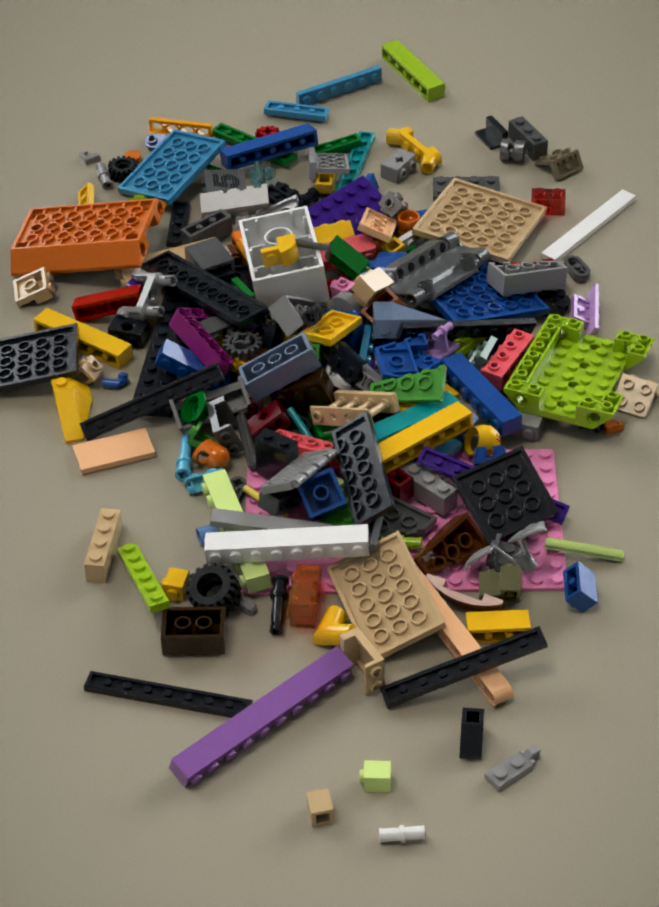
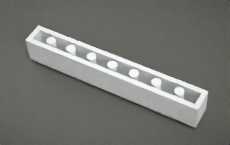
[204,524,370,564]

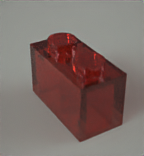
[531,188,566,216]

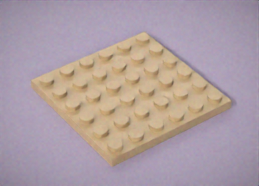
[412,178,547,264]

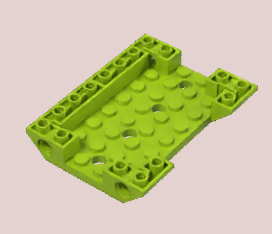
[503,314,655,429]

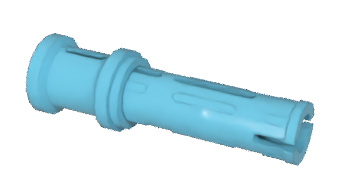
[175,433,193,482]

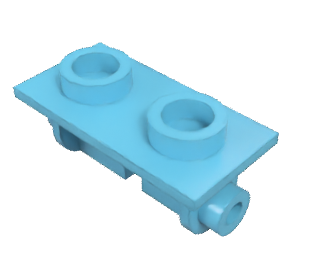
[184,468,223,495]

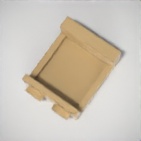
[340,627,385,696]

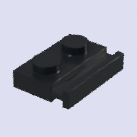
[328,341,367,385]

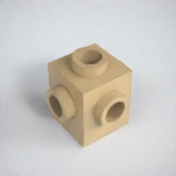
[74,354,104,385]

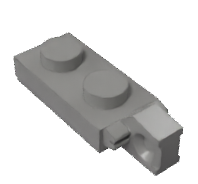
[484,745,541,792]

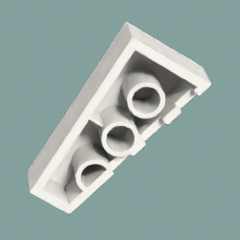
[200,183,269,218]

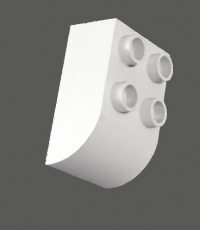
[238,206,330,315]

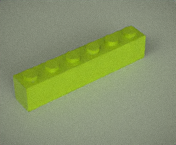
[381,40,446,102]

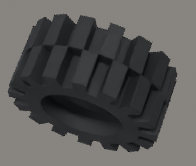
[108,156,138,183]

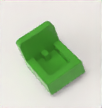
[187,421,216,454]

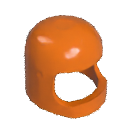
[192,439,230,469]

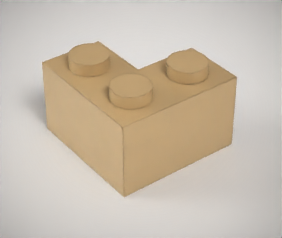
[351,267,394,308]

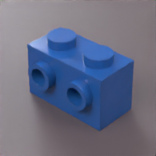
[563,561,598,613]

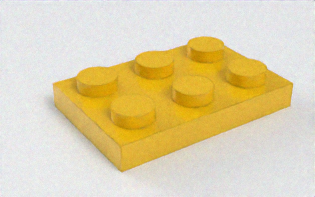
[300,310,362,347]

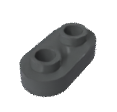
[564,255,591,282]

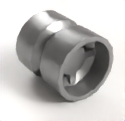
[500,138,526,162]

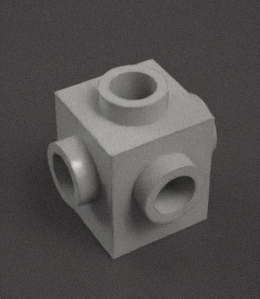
[378,191,408,219]

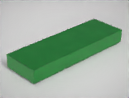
[313,133,362,153]

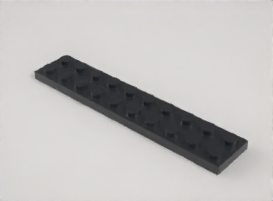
[141,250,270,329]

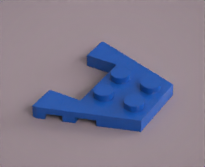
[373,333,428,380]

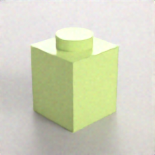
[359,760,391,792]

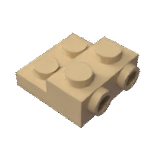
[13,267,56,307]

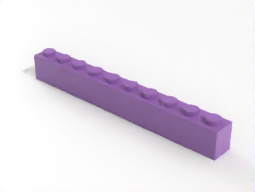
[169,646,354,788]

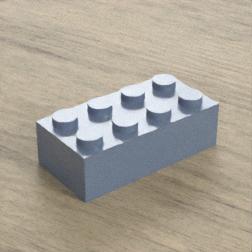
[238,332,321,402]

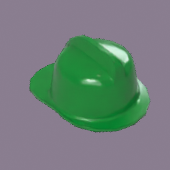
[181,391,209,423]

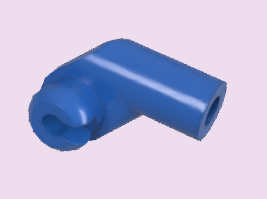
[102,372,129,389]

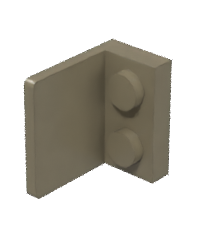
[534,148,584,180]

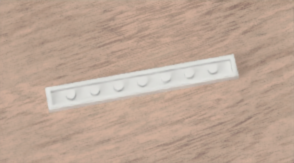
[541,189,636,261]

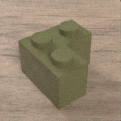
[479,563,522,601]

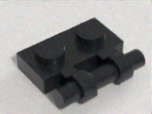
[267,181,301,205]

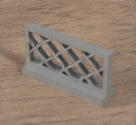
[308,147,350,179]

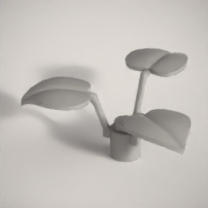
[464,521,547,574]

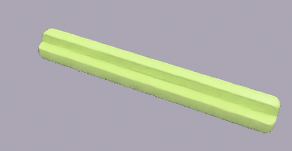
[544,537,624,562]

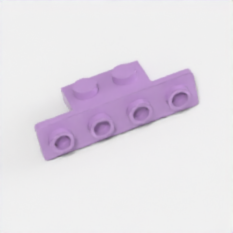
[571,283,600,335]

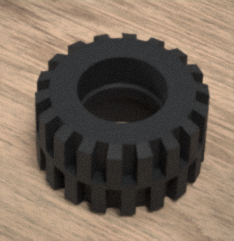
[186,562,242,616]

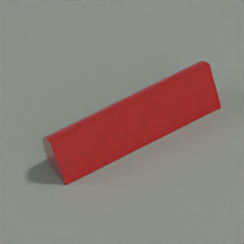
[71,284,143,322]

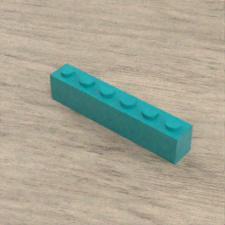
[374,391,462,443]

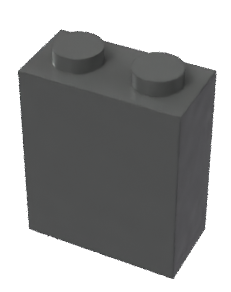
[185,237,235,278]

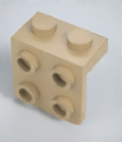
[616,373,659,418]

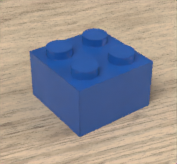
[297,467,348,522]

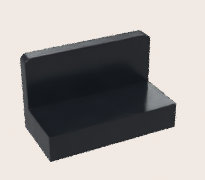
[475,115,508,150]

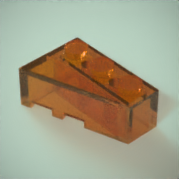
[286,564,322,629]

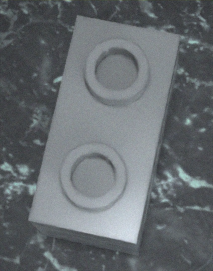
[381,148,416,184]

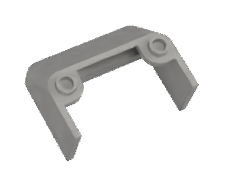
[169,375,252,433]

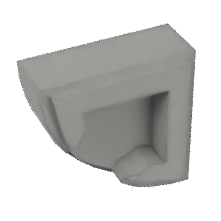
[79,151,101,165]

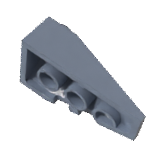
[373,302,446,339]

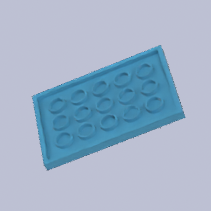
[117,129,227,205]

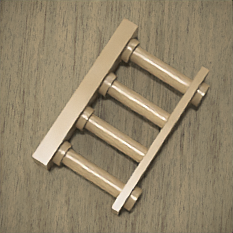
[310,390,400,426]

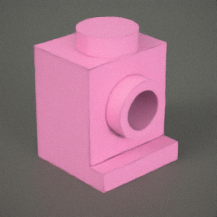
[330,277,355,298]

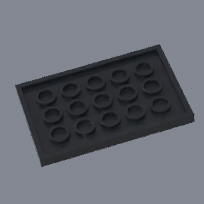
[0,323,79,392]

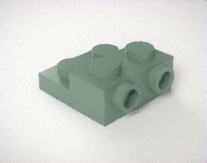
[466,335,498,372]

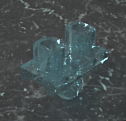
[248,161,276,188]

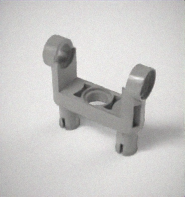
[116,268,177,319]

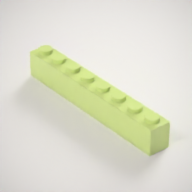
[201,469,272,594]

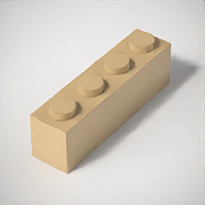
[84,508,123,583]

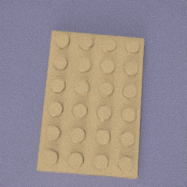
[326,530,447,658]

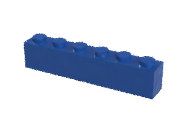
[219,123,318,169]
[441,352,522,437]

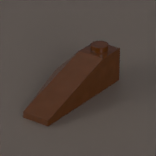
[413,513,489,576]

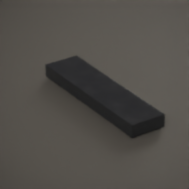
[166,201,191,247]

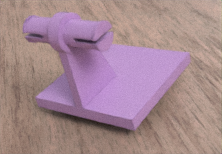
[419,322,460,359]

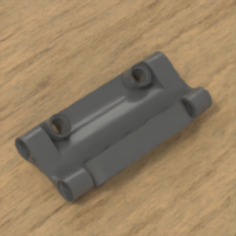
[383,231,491,309]

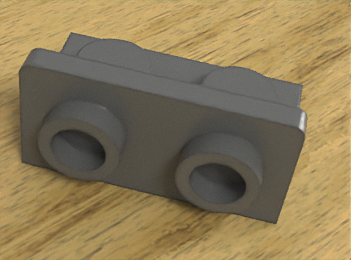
[486,533,521,572]

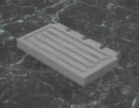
[260,448,338,495]

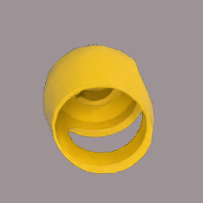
[464,425,501,457]

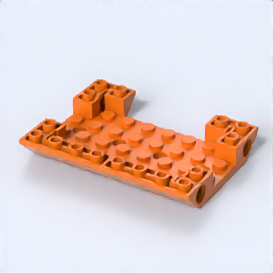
[10,198,166,276]

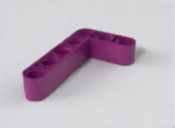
[169,308,233,377]

